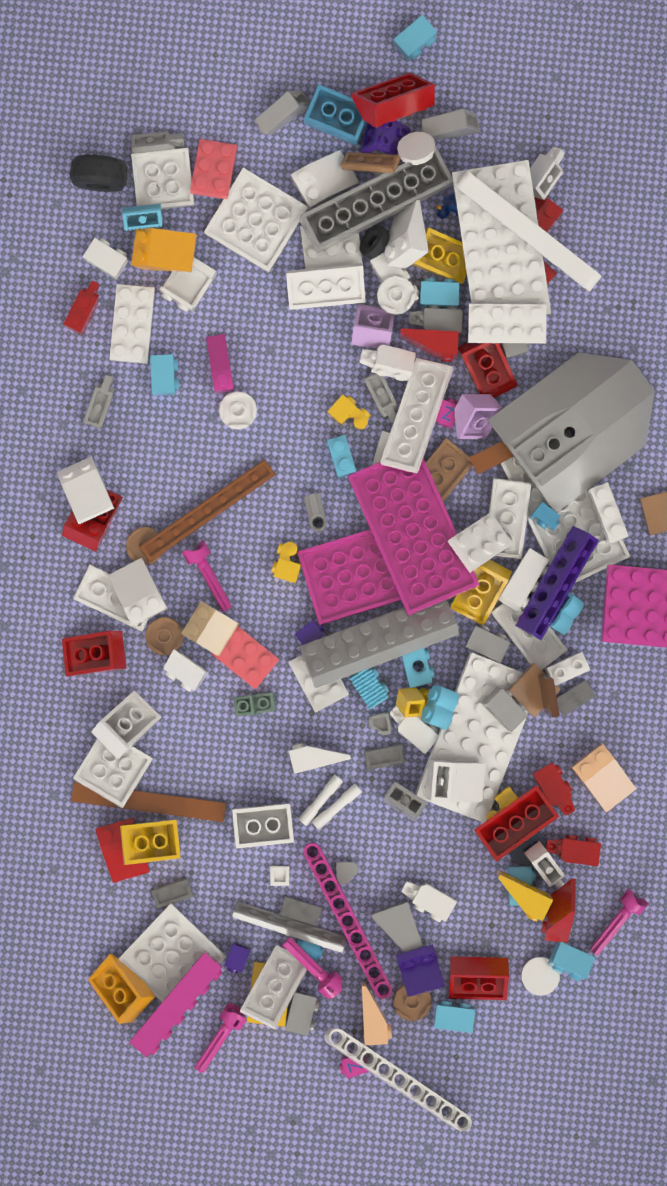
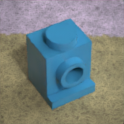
[529,502,560,531]

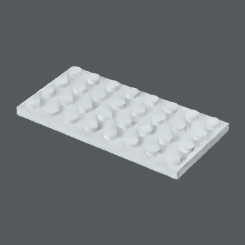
[452,160,551,315]
[500,430,630,583]
[415,652,528,823]

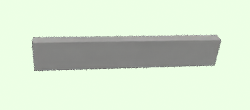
[232,901,346,953]

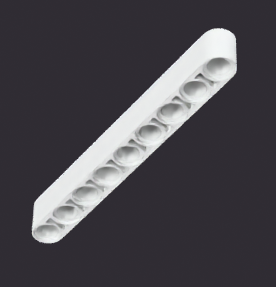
[454,170,602,292]
[324,1028,472,1131]

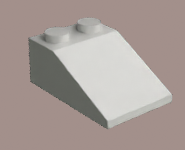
[291,150,360,210]
[385,200,429,269]
[57,456,114,524]
[108,558,168,626]
[163,649,209,692]
[91,690,161,759]
[289,743,351,774]

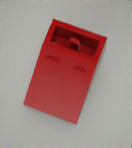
[62,490,123,552]

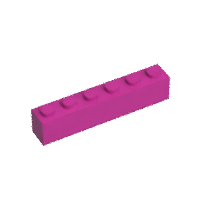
[129,951,223,1057]

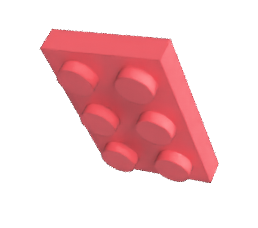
[190,139,237,199]
[211,626,280,689]

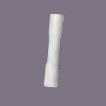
[298,774,343,826]
[311,784,362,830]

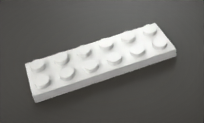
[380,358,453,474]

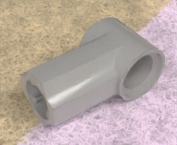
[304,493,327,533]

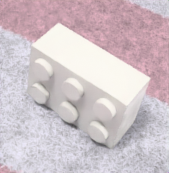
[232,803,294,848]

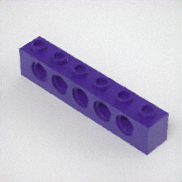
[515,526,599,640]

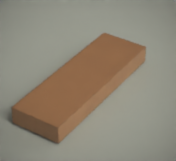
[340,152,400,173]

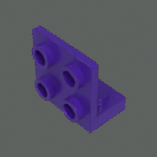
[360,121,411,162]
[396,944,445,997]

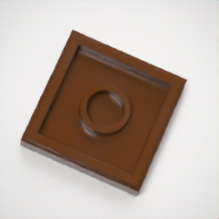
[538,674,560,717]

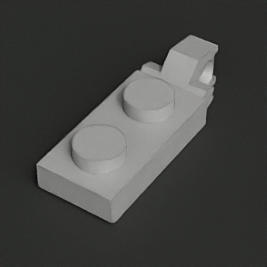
[131,131,184,154]
[364,373,398,424]
[83,375,115,429]

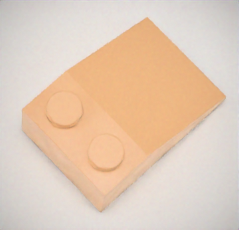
[571,743,636,812]
[361,982,392,1045]

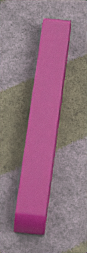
[304,842,392,999]

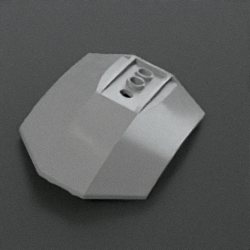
[487,352,655,513]

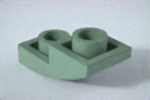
[233,692,277,717]

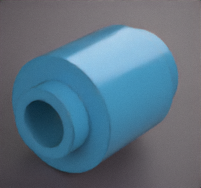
[297,939,324,961]

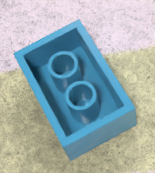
[304,84,367,146]

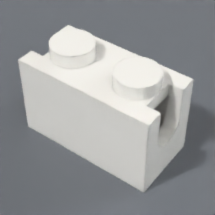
[83,238,129,280]

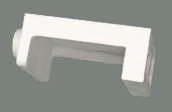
[159,257,217,312]
[543,652,590,685]

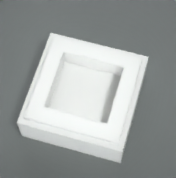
[270,866,290,886]

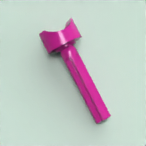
[182,540,232,612]
[589,888,649,955]
[282,937,342,999]
[194,1003,247,1073]

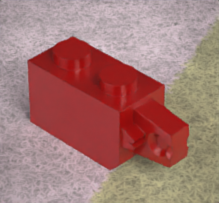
[63,280,100,336]
[531,762,575,816]
[546,835,601,866]

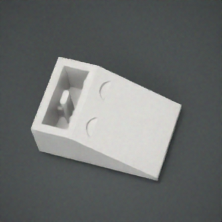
[425,759,486,802]

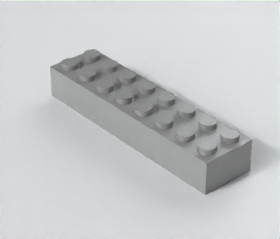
[299,148,453,254]
[299,600,459,688]

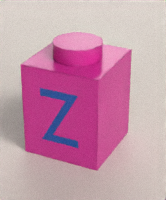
[435,398,458,430]
[339,1055,369,1079]

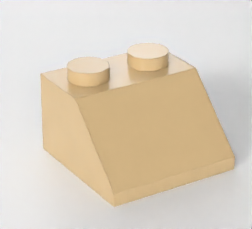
[181,601,239,656]

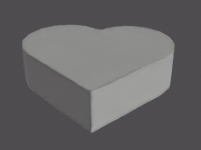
[368,712,392,735]
[336,862,359,884]

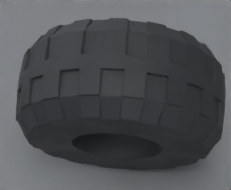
[70,154,128,192]

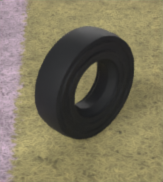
[359,225,389,259]

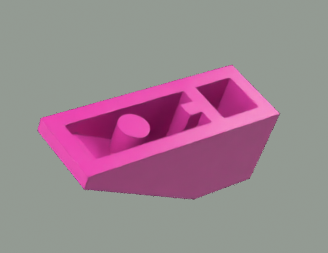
[206,334,234,394]

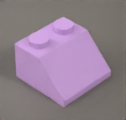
[351,304,395,349]
[454,394,503,439]

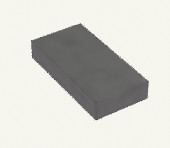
[557,680,596,717]
[364,744,405,770]
[151,878,194,909]
[280,896,322,926]

